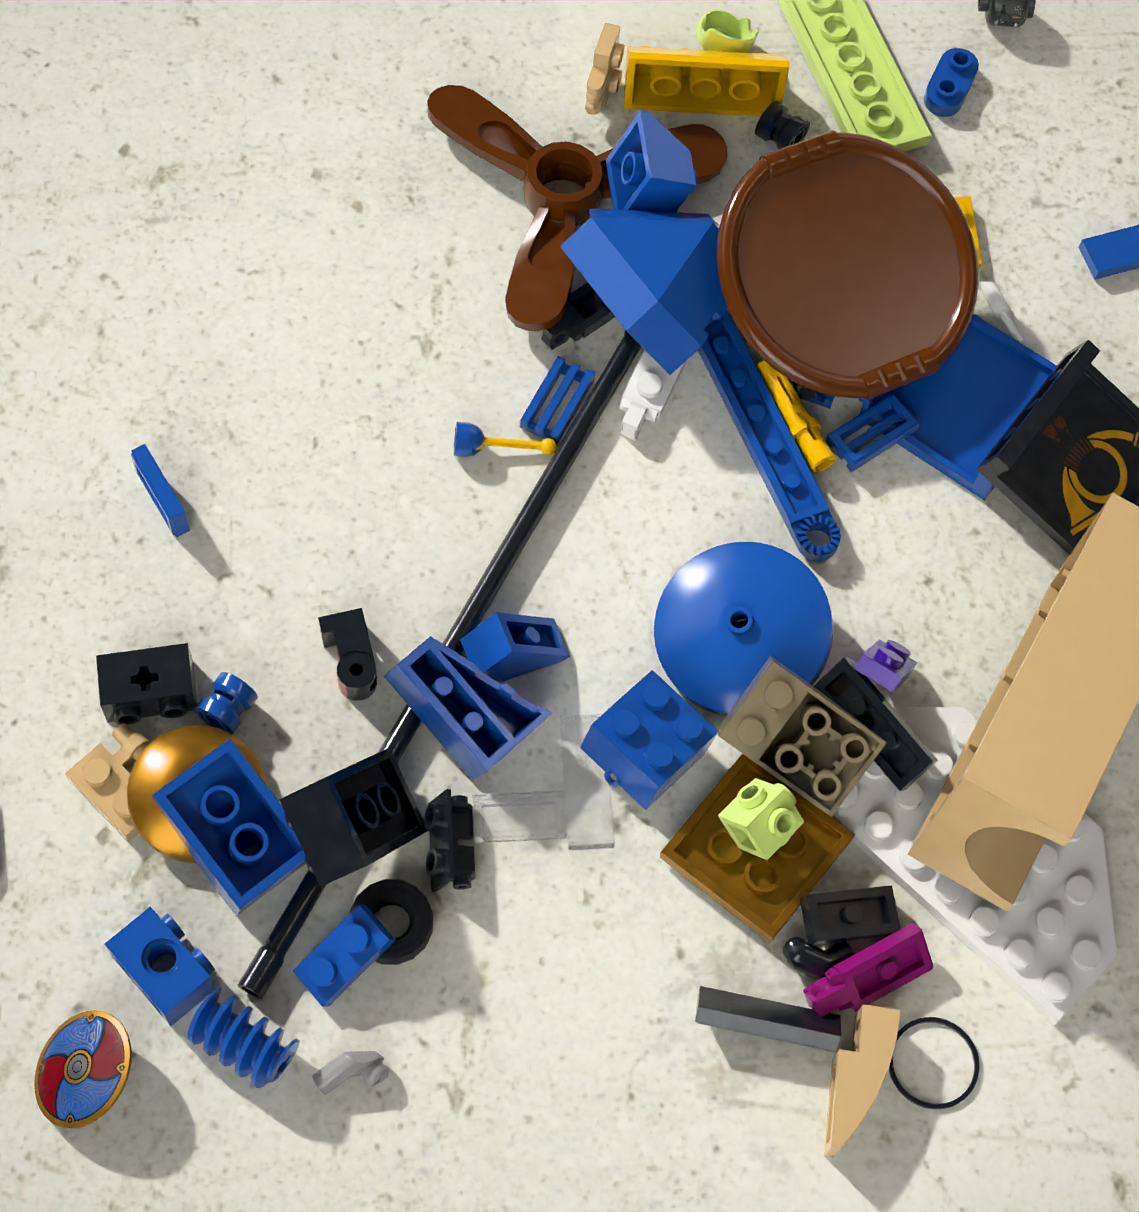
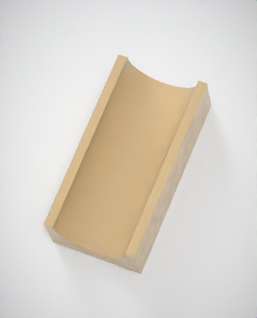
[907,493,1139,911]

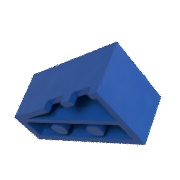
[383,636,552,780]

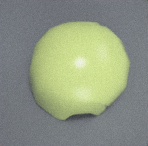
[696,9,759,53]

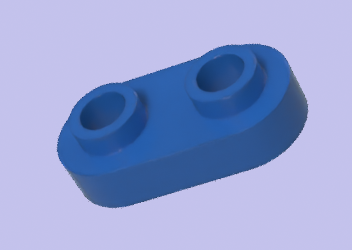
[924,48,979,117]

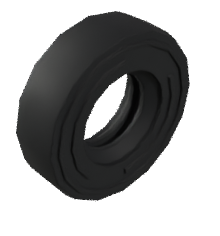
[349,879,433,965]

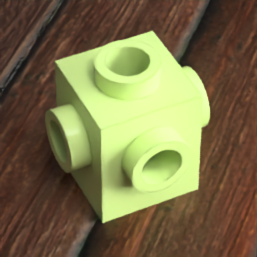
[718,778,804,860]

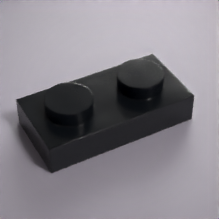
[800,885,901,945]

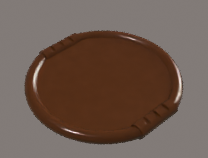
[717,130,979,400]

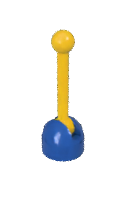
[453,422,557,457]

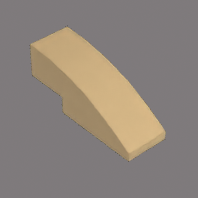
[824,1004,901,1158]

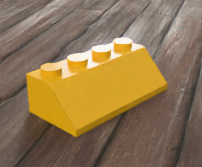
[624,46,789,117]

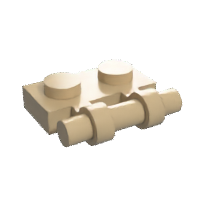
[65,723,150,842]

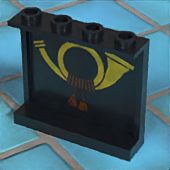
[976,339,1139,555]

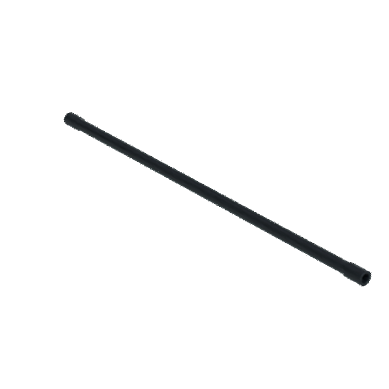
[238,330,642,999]

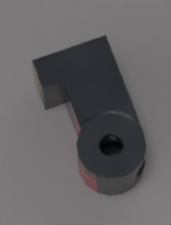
[318,608,377,701]

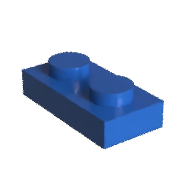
[293,905,396,1007]

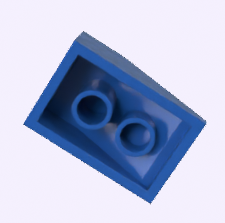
[152,739,306,916]

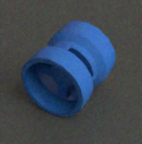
[194,672,258,734]

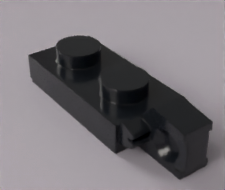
[541,282,615,350]

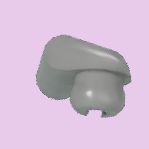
[312,1051,389,1095]

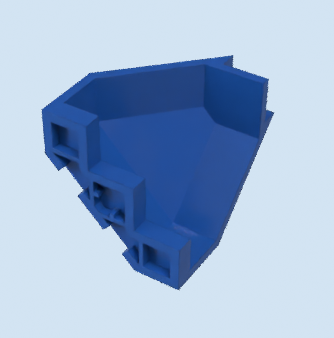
[560,208,727,375]

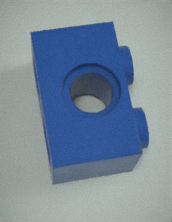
[104,906,216,1027]

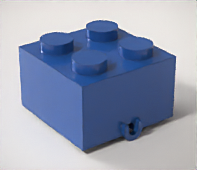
[580,670,719,810]

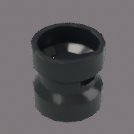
[755,100,810,149]

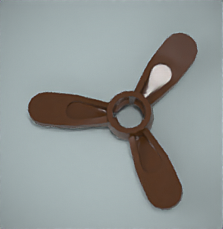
[427,85,727,331]

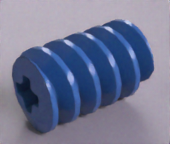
[187,987,300,1088]

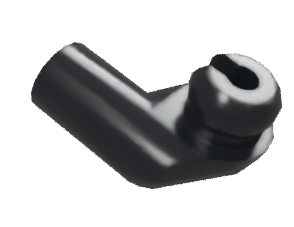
[783,937,855,979]

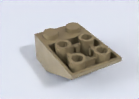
[718,656,887,817]

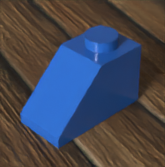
[460,612,570,681]

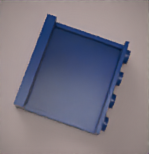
[859,313,1057,501]

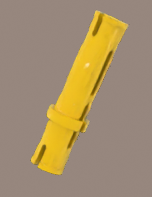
[756,360,837,473]

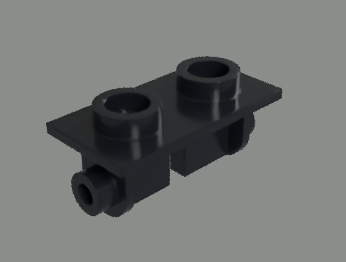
[424,789,476,892]

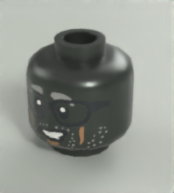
[978,0,1036,27]

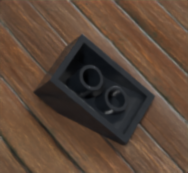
[279,747,427,887]

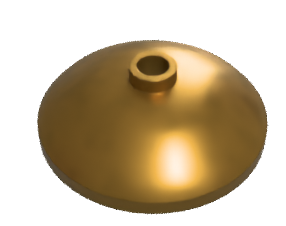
[127,725,268,863]

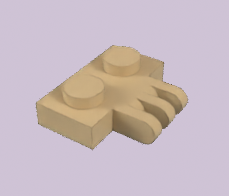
[585,23,625,115]

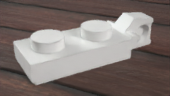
[619,349,688,440]

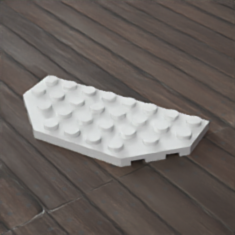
[832,707,1117,1025]

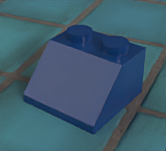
[606,109,697,212]

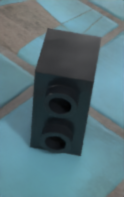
[96,643,198,725]

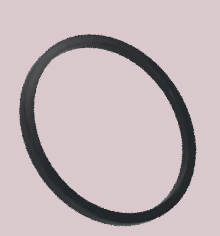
[889,1017,979,1109]

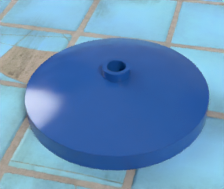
[654,542,833,717]

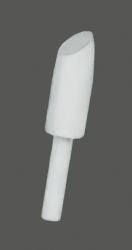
[980,282,1024,343]

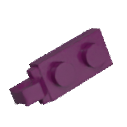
[803,922,934,1018]

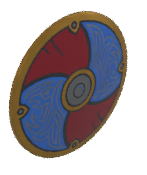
[34,1010,132,1128]

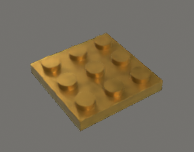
[659,754,855,943]

